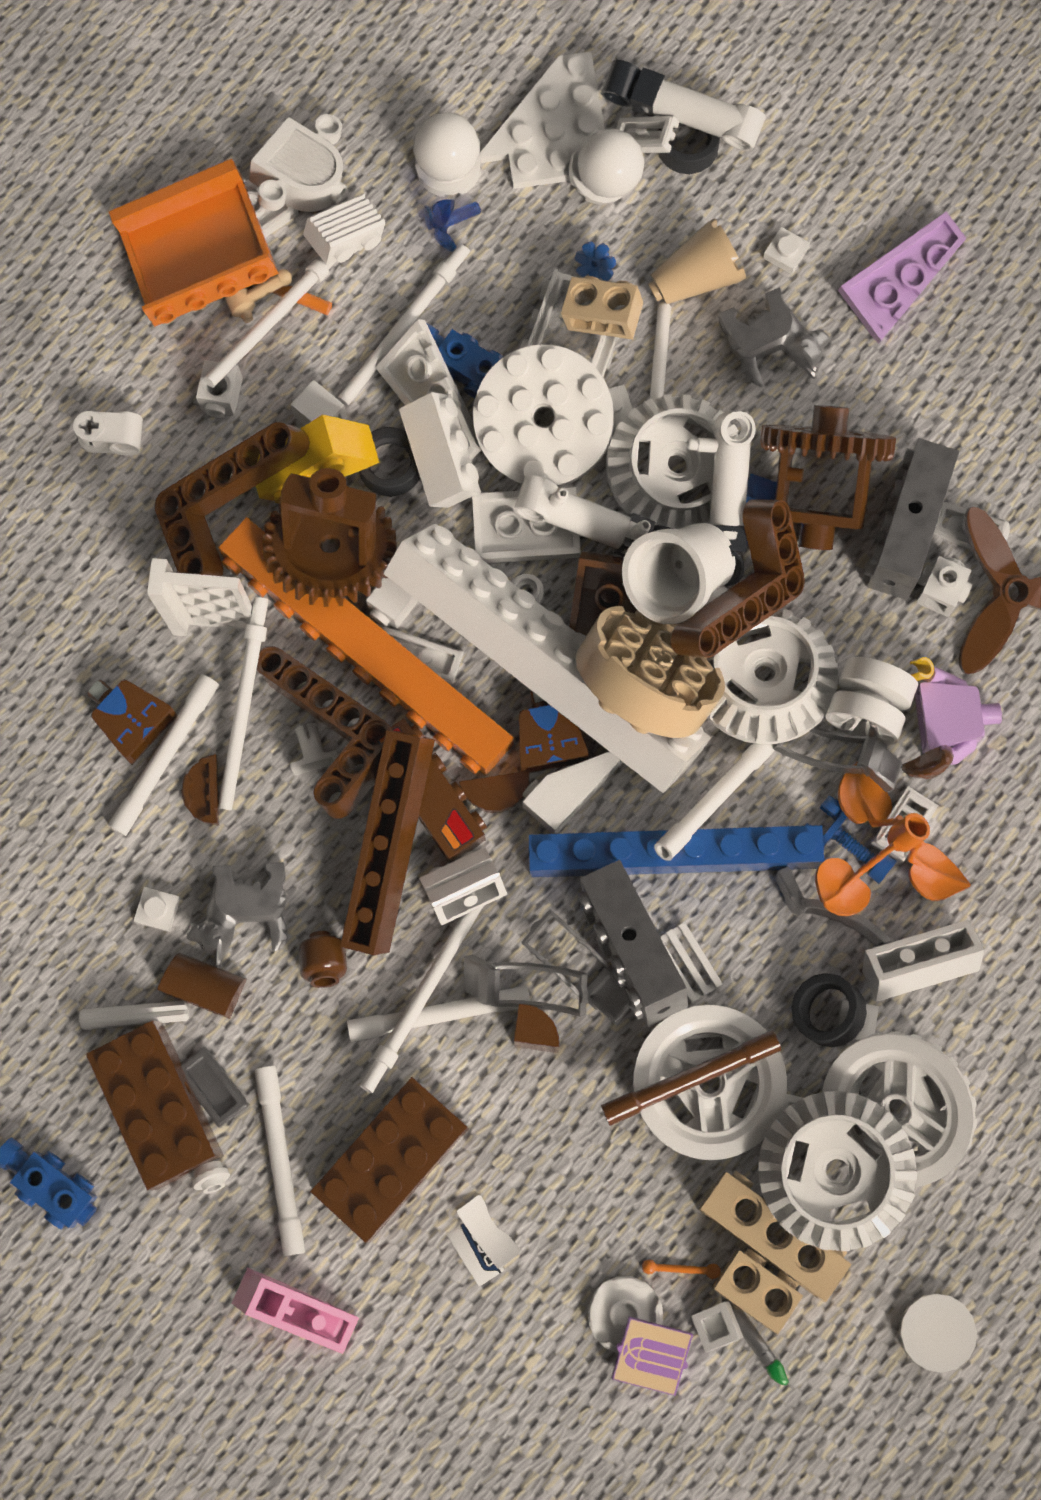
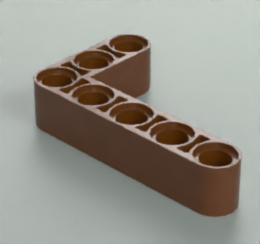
[154,422,310,576]
[671,499,805,658]
[256,646,393,819]

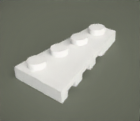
[375,319,482,460]

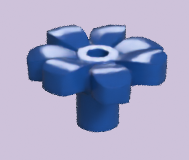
[575,241,616,281]

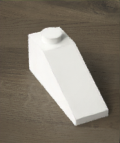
[523,751,623,834]

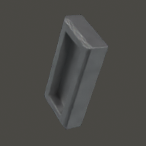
[181,1046,249,1128]

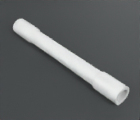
[108,674,219,836]
[654,743,775,861]
[347,985,530,1042]
[254,1066,306,1257]

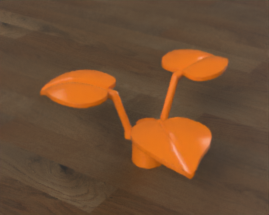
[815,761,971,916]

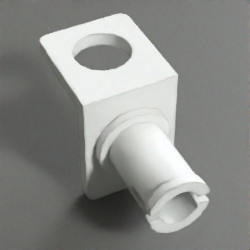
[290,723,338,776]

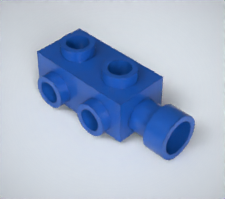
[426,323,504,399]
[0,1137,97,1230]

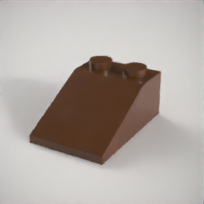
[569,551,637,636]

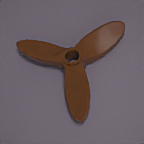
[958,507,1041,674]

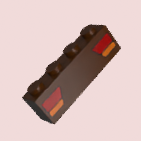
[374,718,487,864]

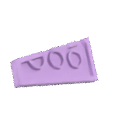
[838,211,966,344]

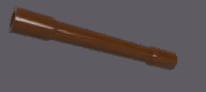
[601,1030,782,1126]

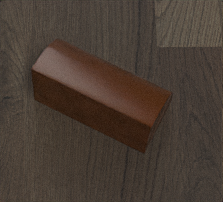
[157,953,247,1019]
[514,1004,559,1053]

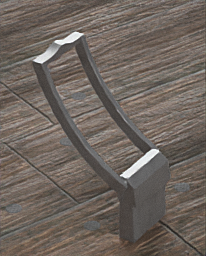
[773,726,902,792]
[775,866,891,947]
[521,909,631,1025]
[463,954,588,1017]

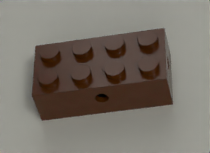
[86,1020,224,1191]
[310,1077,469,1243]

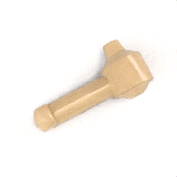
[225,269,292,323]

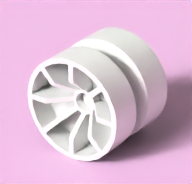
[825,657,918,745]

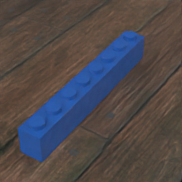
[529,825,824,878]

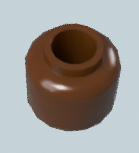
[298,931,347,988]

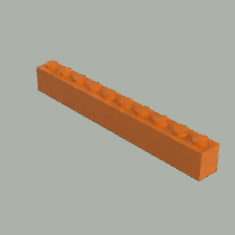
[218,517,514,776]

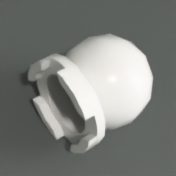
[413,112,481,197]
[568,129,645,205]

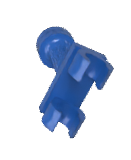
[804,795,897,884]

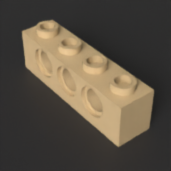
[698,1171,852,1302]

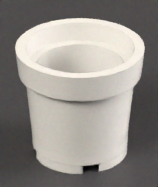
[622,523,735,624]

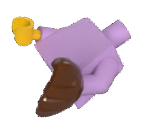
[901,657,1002,779]

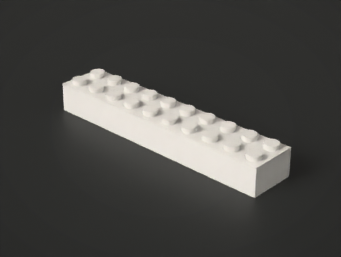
[384,523,711,793]

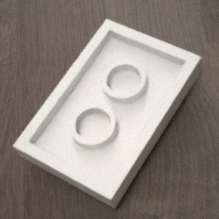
[472,487,581,563]

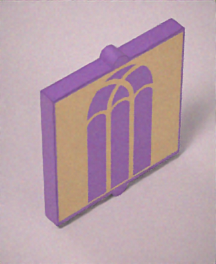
[611,1316,693,1396]

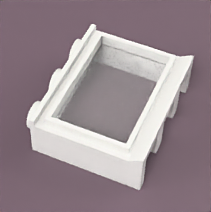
[520,269,625,377]

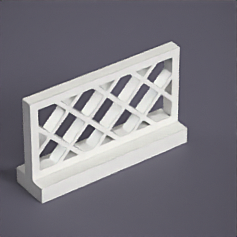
[147,558,253,636]

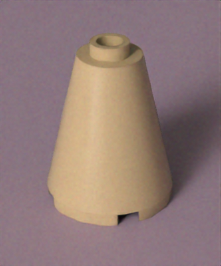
[648,218,747,304]

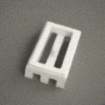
[616,116,679,153]
[660,922,723,1004]

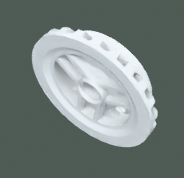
[606,394,738,530]
[707,609,838,744]
[633,1005,787,1160]
[822,1031,977,1187]
[758,1091,917,1251]

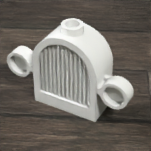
[249,114,347,212]

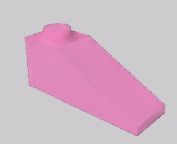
[231,1268,359,1354]

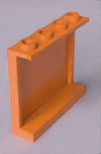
[109,158,279,326]

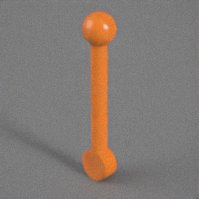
[642,1259,721,1279]

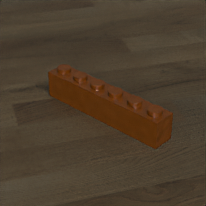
[340,730,435,955]

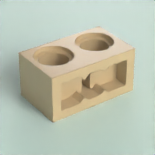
[561,276,643,340]
[711,1248,803,1335]

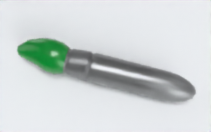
[731,1304,789,1386]

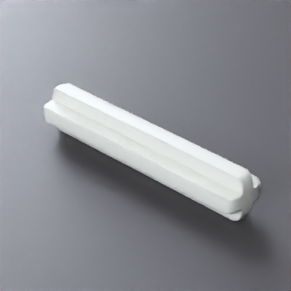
[79,1000,189,1030]

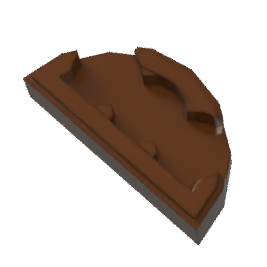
[181,754,219,826]
[459,771,530,813]

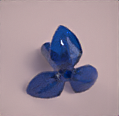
[424,199,481,252]

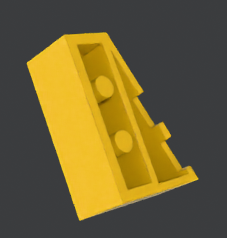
[256,414,380,504]

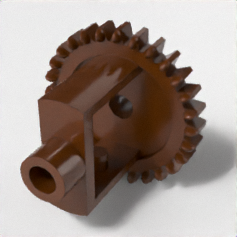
[760,405,896,550]
[262,468,397,607]

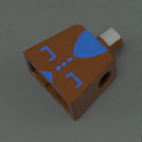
[87,679,177,765]
[519,690,588,773]

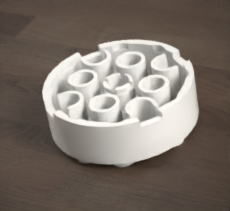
[473,344,614,487]

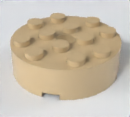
[576,606,725,738]

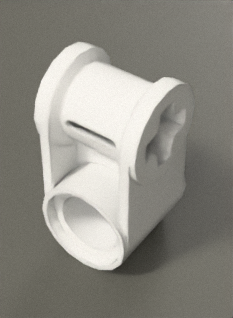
[73,411,143,456]

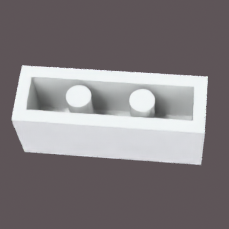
[399,392,481,508]
[862,919,984,1002]

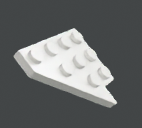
[480,52,605,189]

